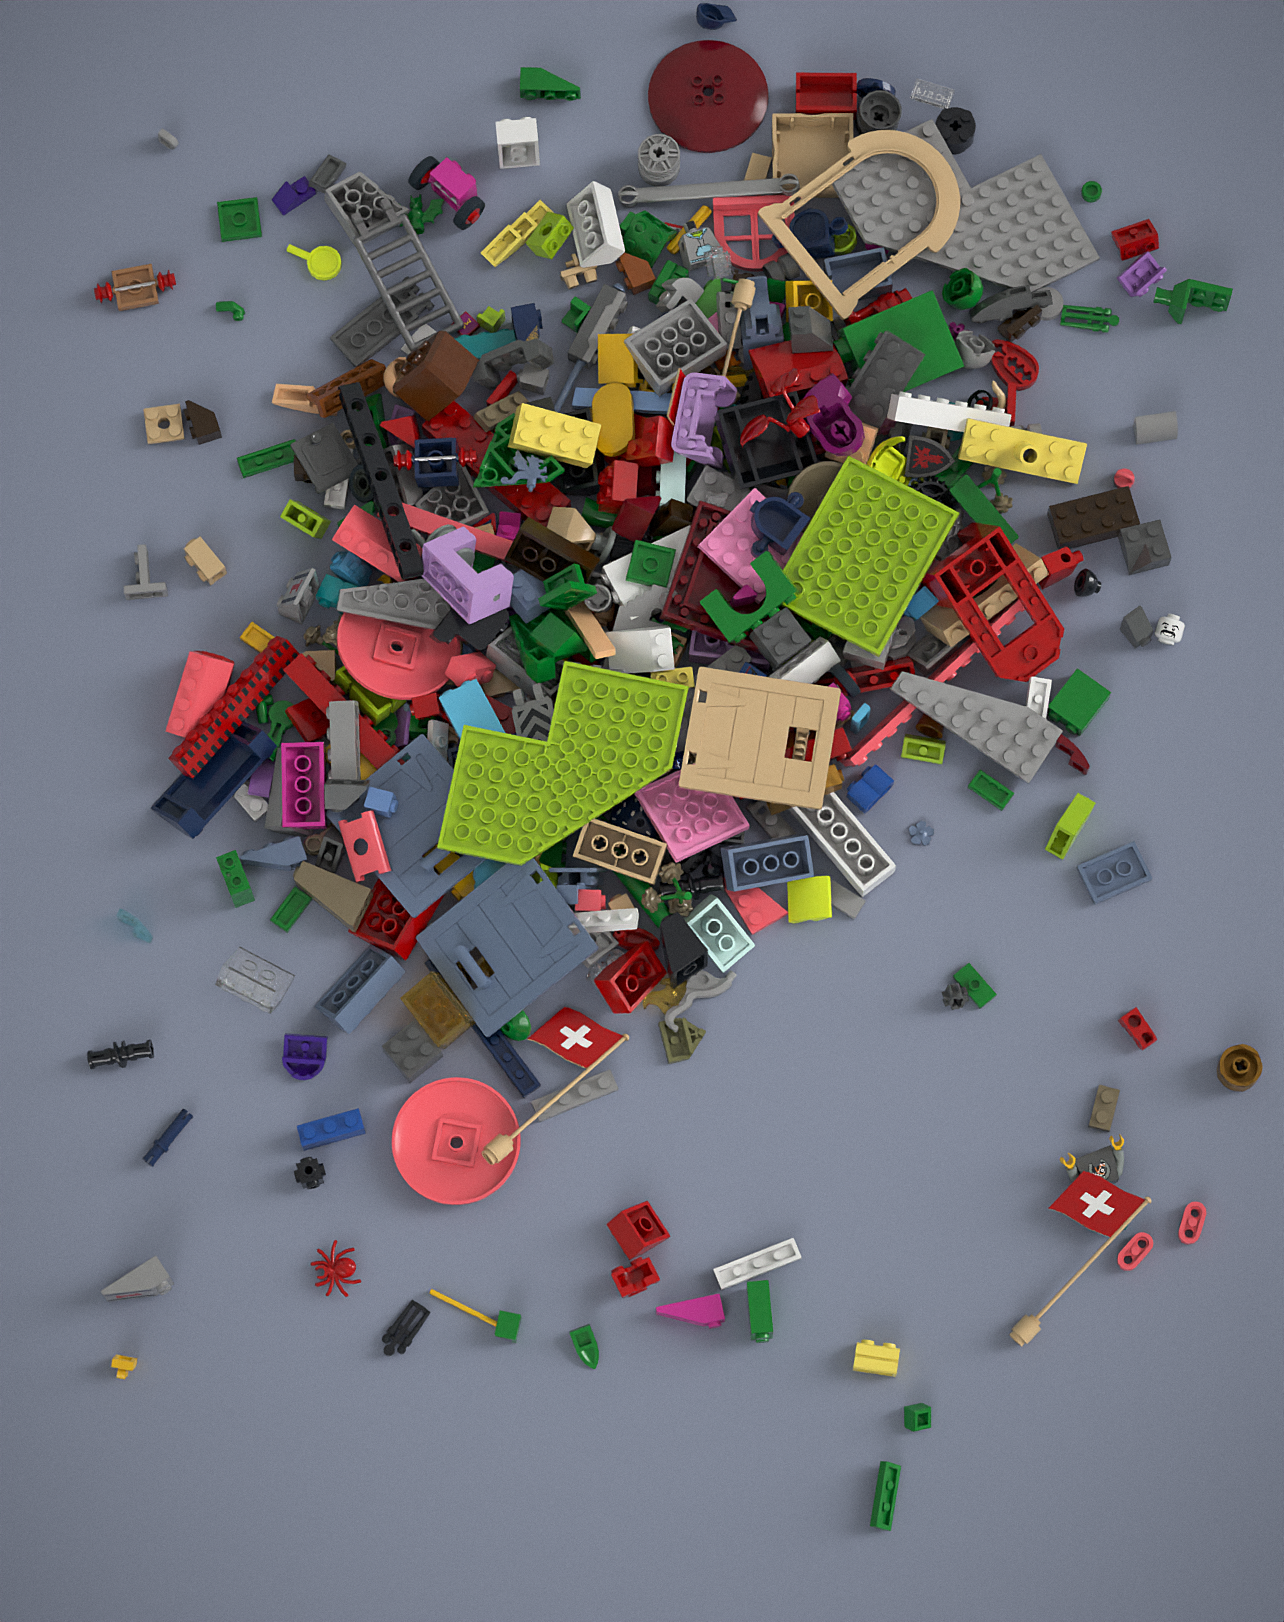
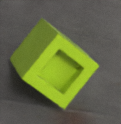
[476,306,506,333]

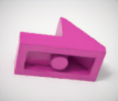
[496,511,522,541]

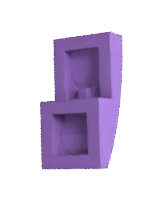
[248,759,276,798]

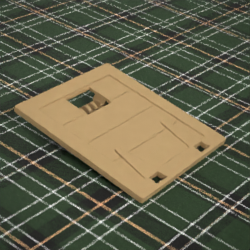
[679,667,841,810]

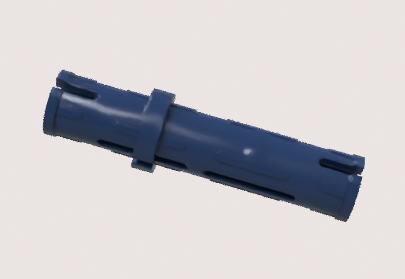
[142,1109,193,1167]

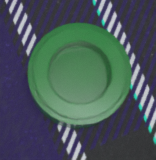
[1081,181,1102,203]

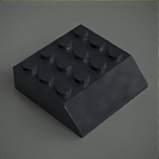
[714,391,818,490]

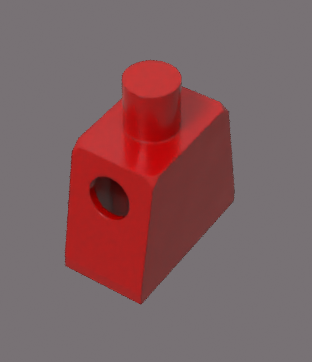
[1038,547,1084,590]

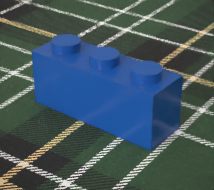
[297,1108,366,1151]

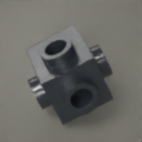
[294,1157,326,1189]

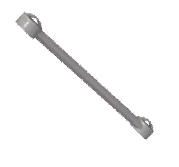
[618,173,800,208]

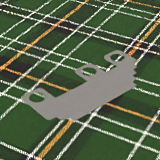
[602,584,678,675]

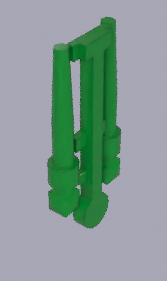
[1060,305,1119,333]

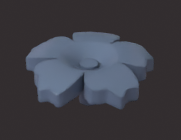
[908,820,934,846]

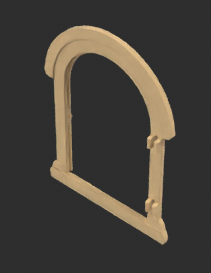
[757,130,960,320]

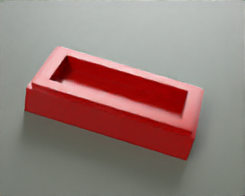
[486,370,518,407]

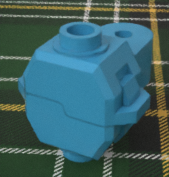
[330,551,373,587]

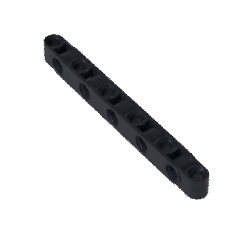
[338,382,424,580]

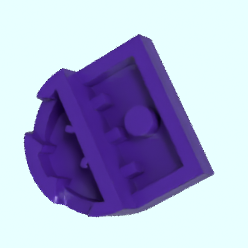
[282,1033,328,1080]

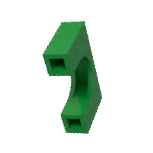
[700,551,799,643]

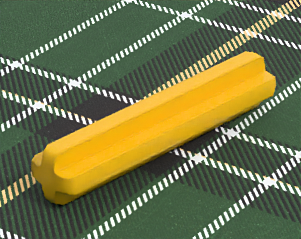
[667,205,712,255]

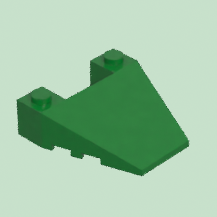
[509,608,601,684]

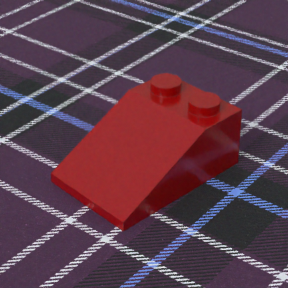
[593,940,667,1014]

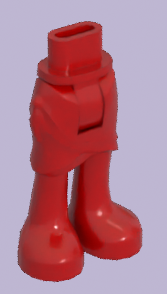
[844,288,912,326]

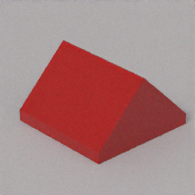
[380,415,421,448]

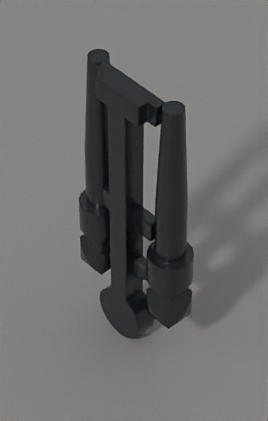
[382,1300,431,1356]

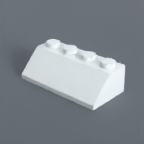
[566,181,625,268]

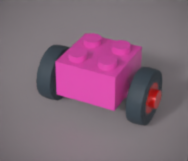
[408,156,485,230]
[789,663,861,735]

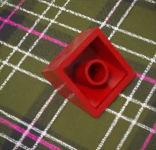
[606,1201,670,1260]

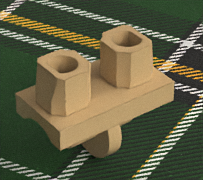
[560,253,597,289]

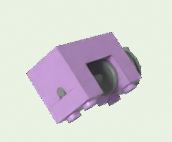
[411,524,514,624]

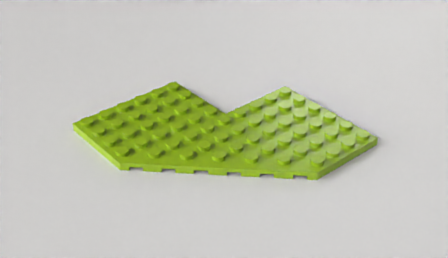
[437,661,689,866]

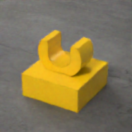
[111,1354,138,1379]

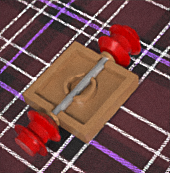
[94,264,176,311]

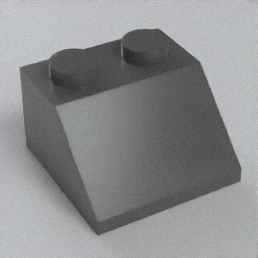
[788,306,833,353]

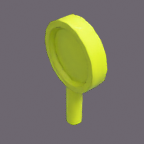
[286,244,342,281]

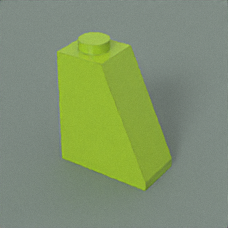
[1045,793,1096,860]

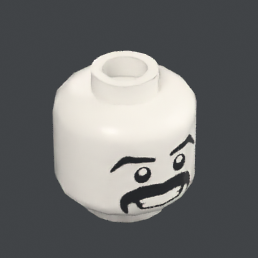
[1155,613,1185,645]

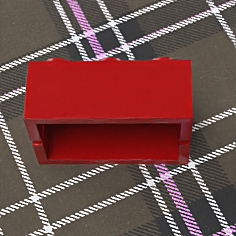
[795,72,857,120]

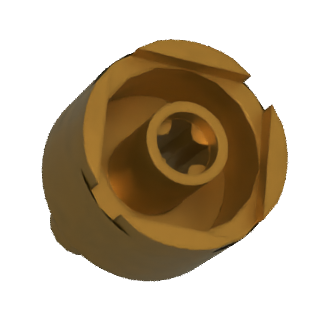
[1217,1044,1263,1092]

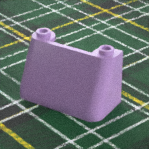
[671,373,737,469]

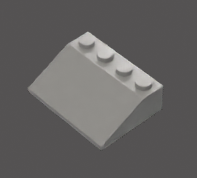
[624,298,727,397]

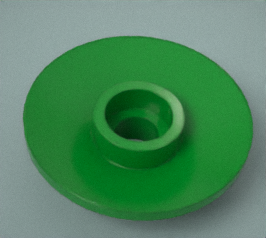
[500,1010,531,1041]

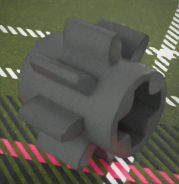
[942,983,969,1010]

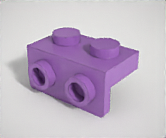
[1116,251,1167,297]

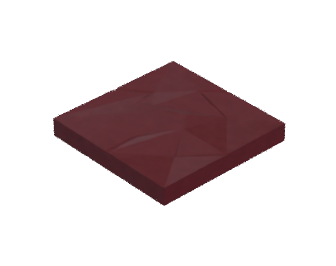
[659,500,794,655]

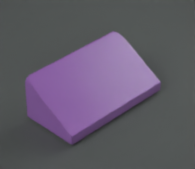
[394,707,411,750]

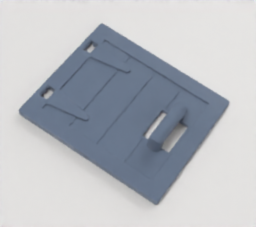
[325,734,486,918]
[416,858,599,1037]

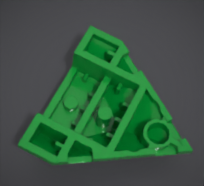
[473,413,565,488]

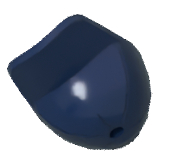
[696,3,737,30]

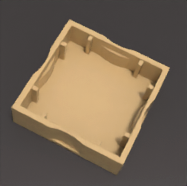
[772,113,853,198]

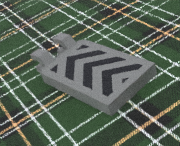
[512,683,555,742]

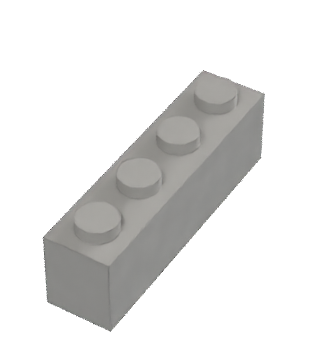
[326,700,361,780]

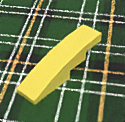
[481,200,554,267]

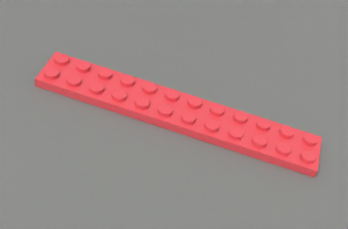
[840,598,1026,767]

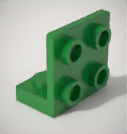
[623,210,678,268]

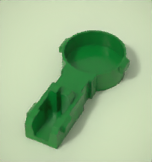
[267,700,294,761]

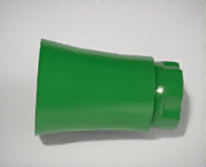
[581,497,618,529]

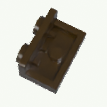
[997,305,1042,342]

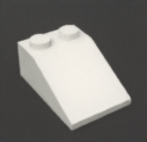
[605,625,675,673]

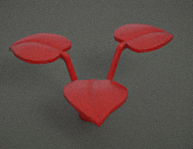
[740,368,820,447]

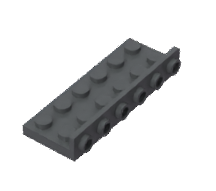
[846,330,926,431]

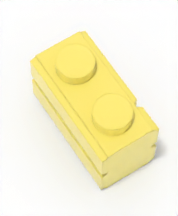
[853,1340,900,1377]

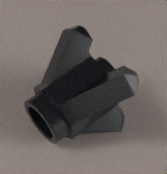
[702,843,724,877]

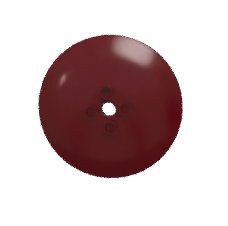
[648,40,768,153]

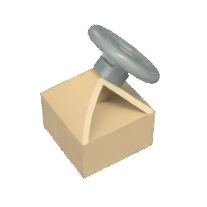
[547,507,616,565]

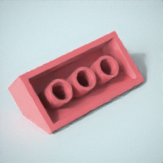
[332,505,423,582]
[166,651,234,738]

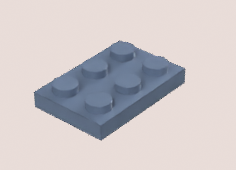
[1076,841,1152,905]

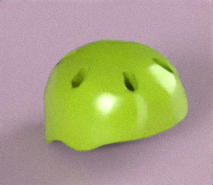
[834,224,857,255]

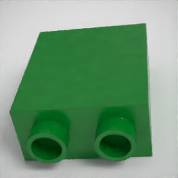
[833,290,964,392]

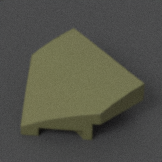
[658,1017,706,1064]

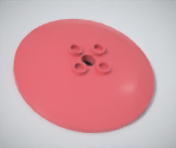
[337,612,460,700]
[392,1077,521,1205]

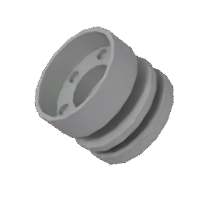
[638,134,680,187]

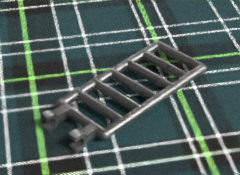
[351,197,464,351]

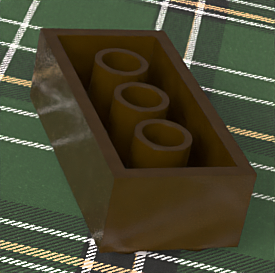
[1047,486,1140,550]
[505,517,600,584]

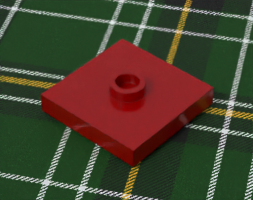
[285,698,330,742]

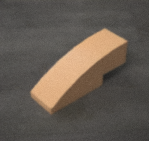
[272,384,338,416]

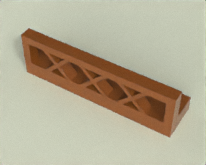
[306,359,386,418]

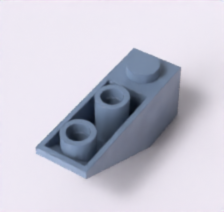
[239,836,308,871]

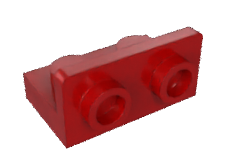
[1111,219,1159,261]

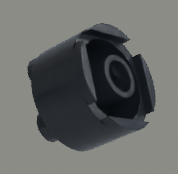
[935,107,976,154]

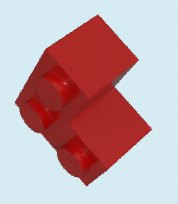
[626,416,674,467]

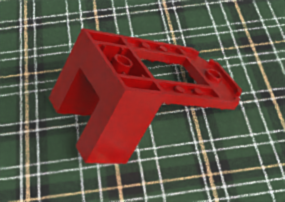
[920,522,1064,682]

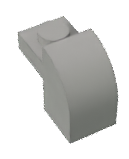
[655,278,704,312]

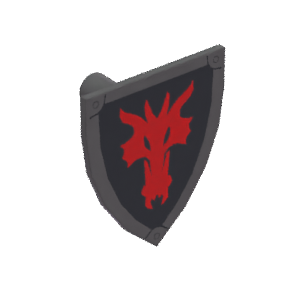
[905,435,955,478]

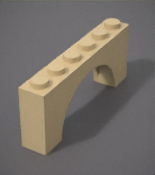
[920,543,1049,647]

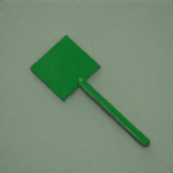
[722,278,786,303]

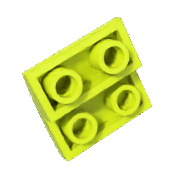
[787,876,832,923]

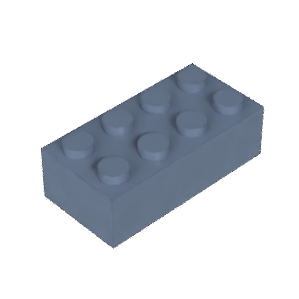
[721,833,814,892]

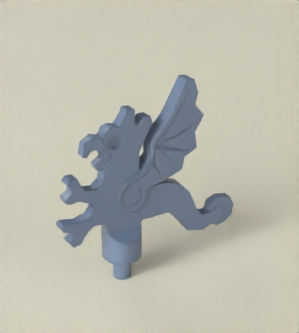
[501,450,548,492]

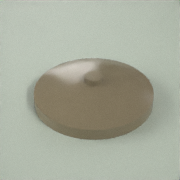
[786,461,843,533]

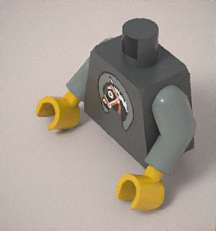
[1060,1134,1124,1184]

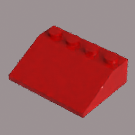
[748,340,848,399]
[348,878,445,961]

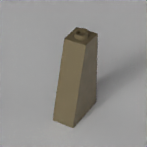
[293,861,374,933]

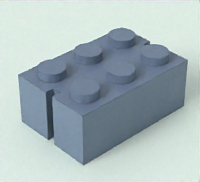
[823,247,893,300]

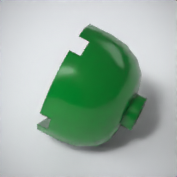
[942,268,983,310]

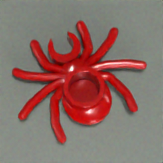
[311,1240,361,1297]

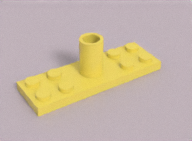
[958,418,1087,484]

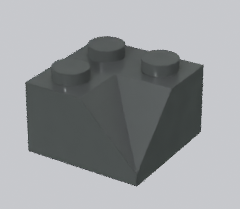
[1118,519,1172,575]

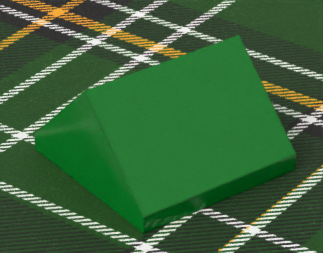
[530,612,588,657]

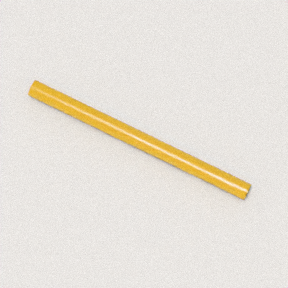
[429,1289,497,1327]

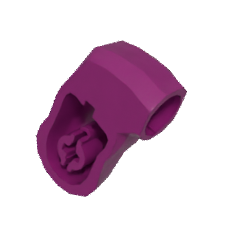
[803,373,865,456]

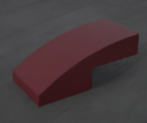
[1055,734,1090,775]

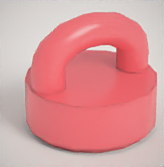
[1114,468,1135,488]

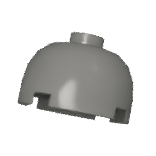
[955,330,995,369]

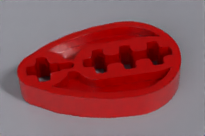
[990,339,1039,391]

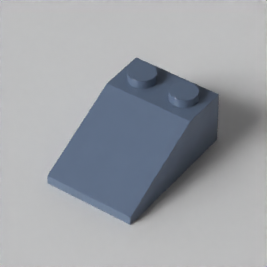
[510,570,550,623]

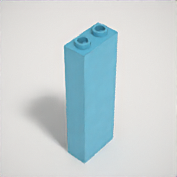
[439,679,505,739]

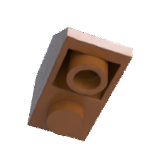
[615,253,656,295]

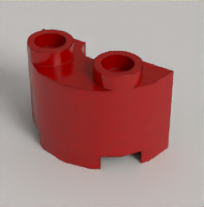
[611,1257,660,1298]

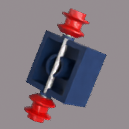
[394,437,478,488]

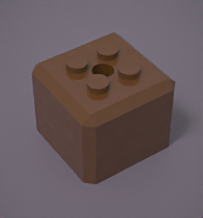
[393,331,479,421]

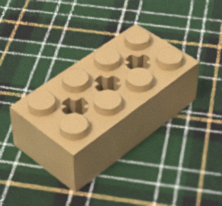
[573,819,667,885]

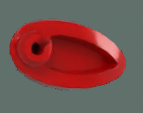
[613,928,660,951]

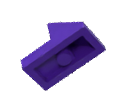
[272,176,316,216]

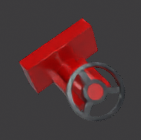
[967,382,1016,427]

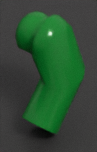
[216,301,245,321]
[256,694,274,723]

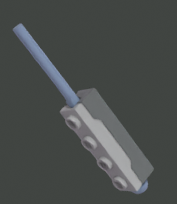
[554,283,628,413]

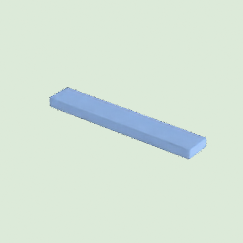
[572,387,672,414]

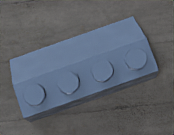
[314,944,406,1034]

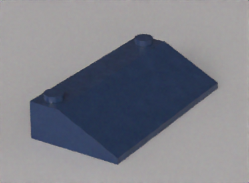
[151,721,277,839]

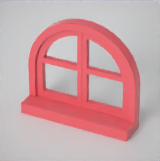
[713,195,795,272]

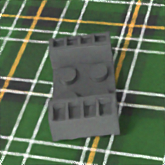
[472,338,554,390]

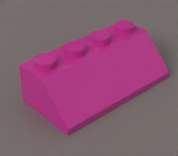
[281,742,327,829]

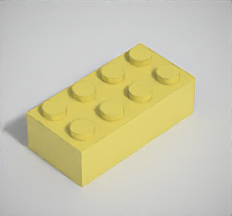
[508,403,601,468]

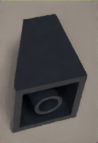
[660,912,708,989]

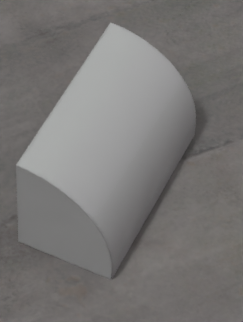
[1133,411,1178,445]

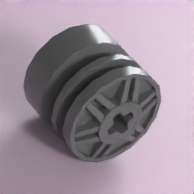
[856,90,902,135]

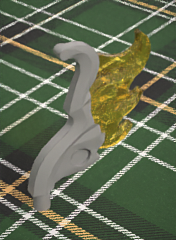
[643,970,737,1032]

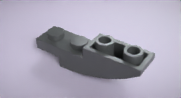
[970,285,1053,323]

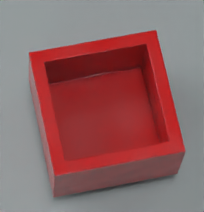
[597,460,638,514]

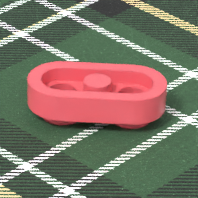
[1178,1202,1206,1245]
[1117,1232,1153,1271]

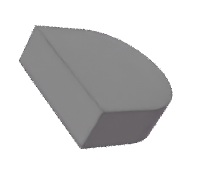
[158,128,179,150]

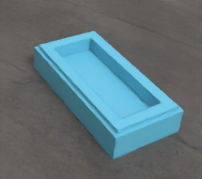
[850,703,870,734]

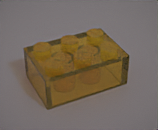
[400,971,475,1049]

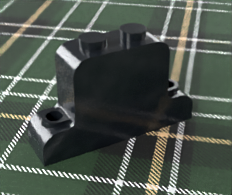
[429,570,509,652]

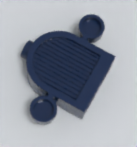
[772,208,848,264]
[749,492,811,558]

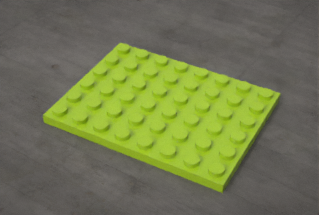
[781,456,959,657]

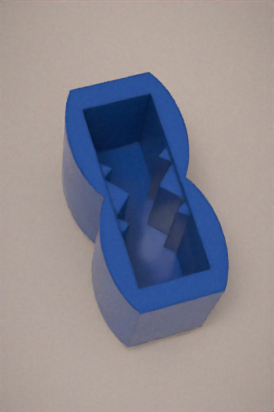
[846,764,894,814]

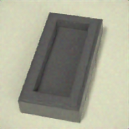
[309,155,346,194]

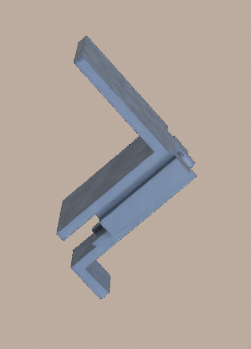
[740,276,784,379]
[549,821,608,904]

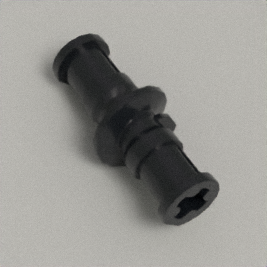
[660,873,725,900]
[87,1039,154,1070]

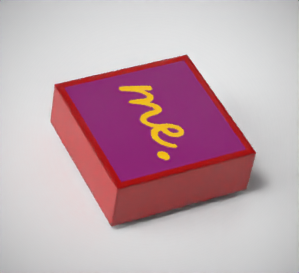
[451,311,480,336]

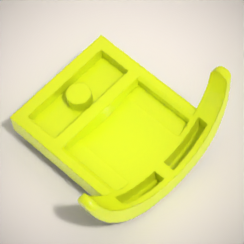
[866,436,912,486]

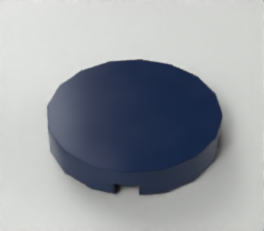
[856,78,896,98]

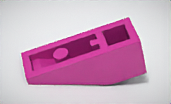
[656,1294,725,1329]

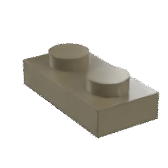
[1088,1085,1120,1132]

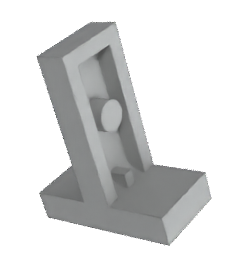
[124,544,168,600]

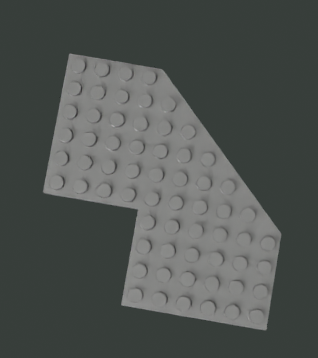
[832,119,1100,292]

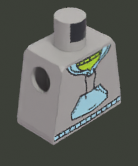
[678,221,725,271]

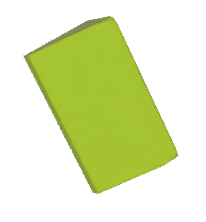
[901,734,946,764]

